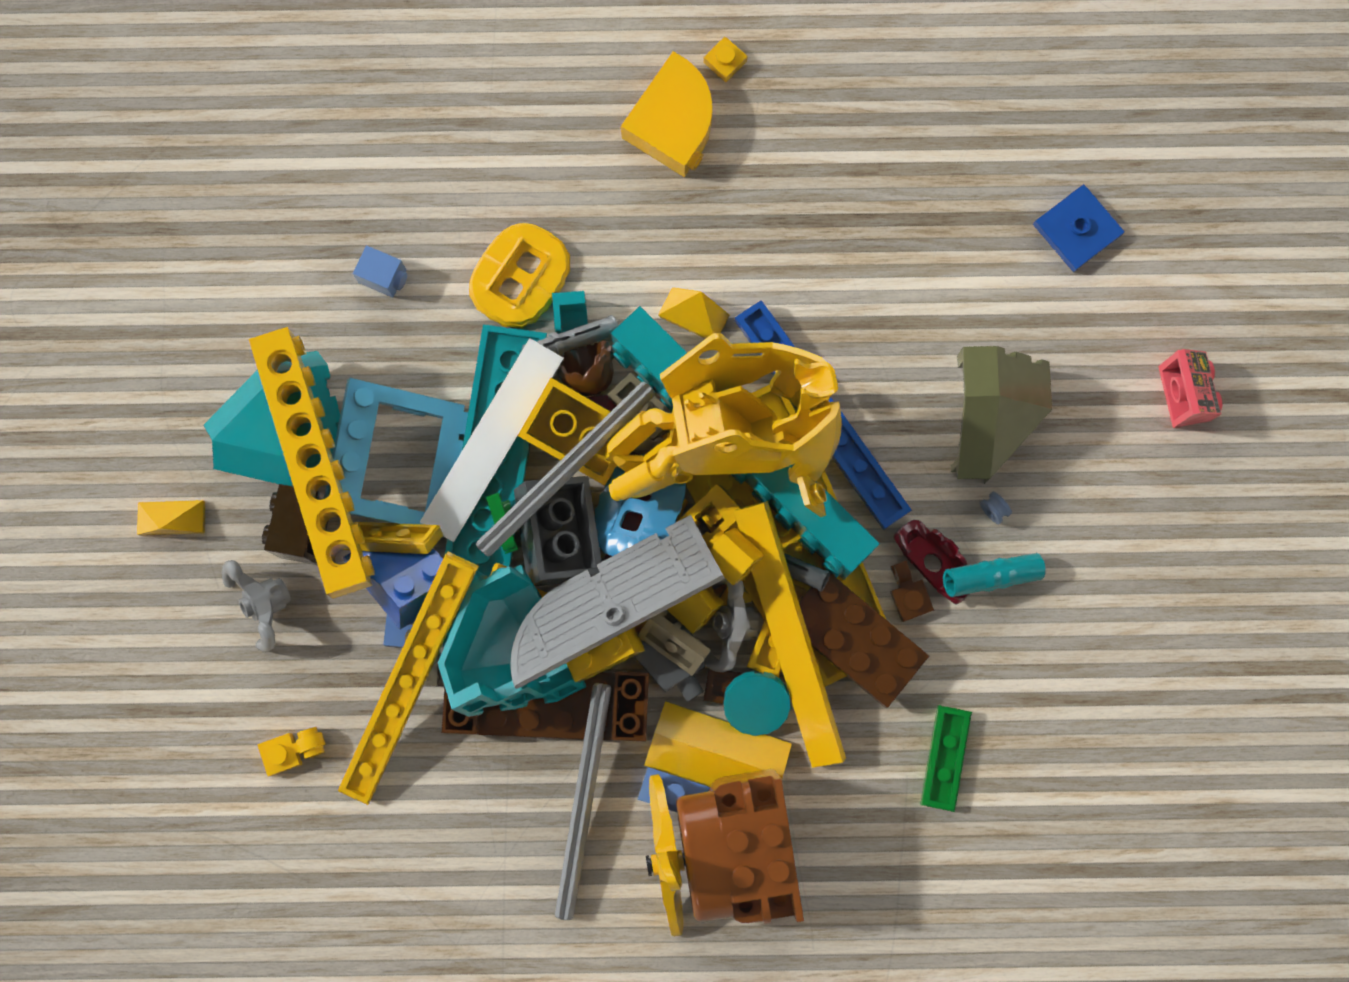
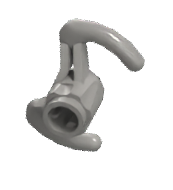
[222,560,291,653]
[703,579,763,673]

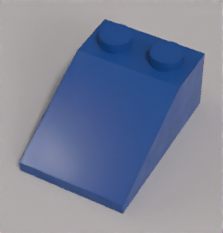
[343,549,443,630]

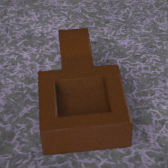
[890,560,934,622]

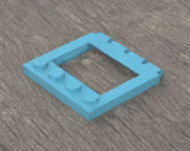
[324,378,468,524]

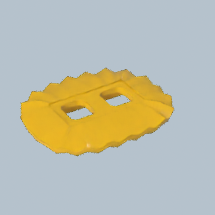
[469,223,570,329]

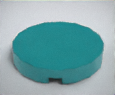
[723,671,791,736]

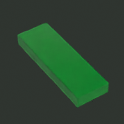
[920,705,972,812]

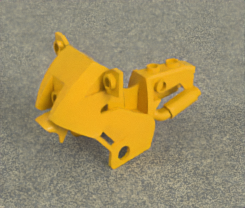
[604,333,842,517]

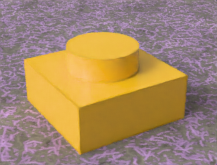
[703,36,748,82]

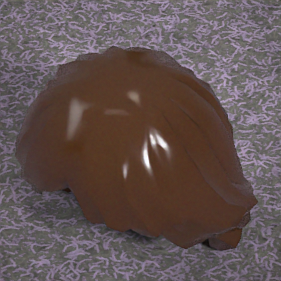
[557,340,614,397]

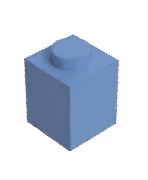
[352,245,407,298]

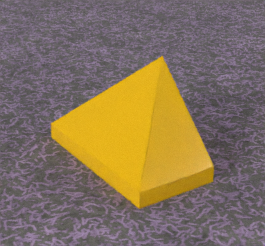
[658,287,730,339]
[137,500,205,536]

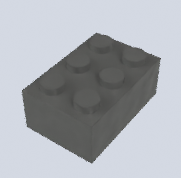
[514,476,601,586]

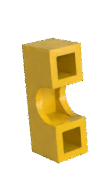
[667,527,764,634]

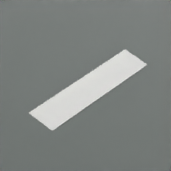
[420,338,564,542]

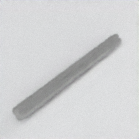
[476,382,655,556]
[555,683,612,920]

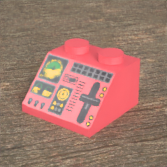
[1158,349,1223,428]

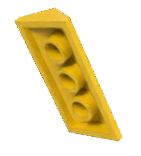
[644,701,792,787]

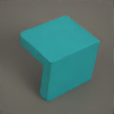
[552,291,588,334]

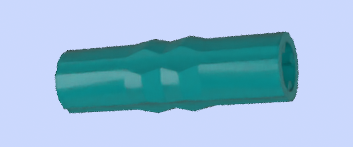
[943,553,1046,597]

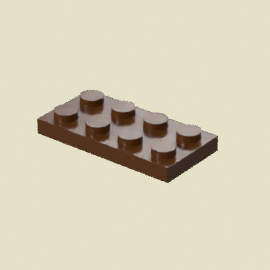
[798,570,929,708]

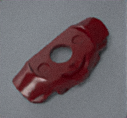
[893,520,969,605]

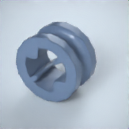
[980,492,1012,525]

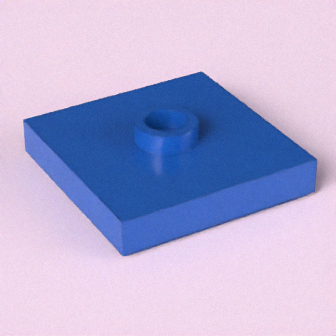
[1033,184,1125,273]

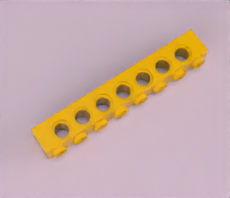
[248,327,375,599]

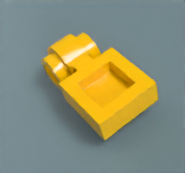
[257,727,326,777]

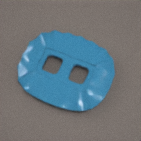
[595,454,686,556]

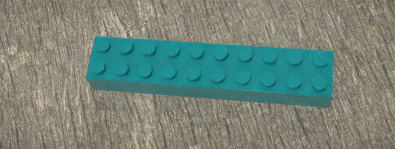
[611,306,880,580]

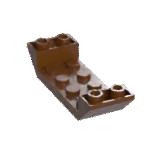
[441,672,649,742]

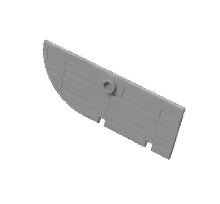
[510,515,725,689]

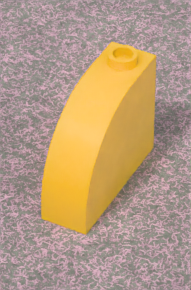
[621,51,712,177]

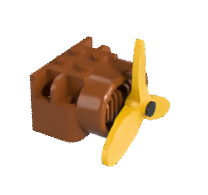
[646,769,804,937]

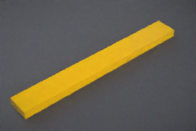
[733,501,846,768]
[338,551,479,805]

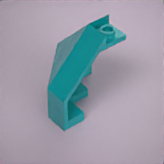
[203,351,340,486]
[438,564,586,717]

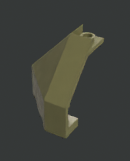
[951,346,1052,484]

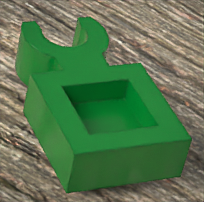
[486,493,518,554]

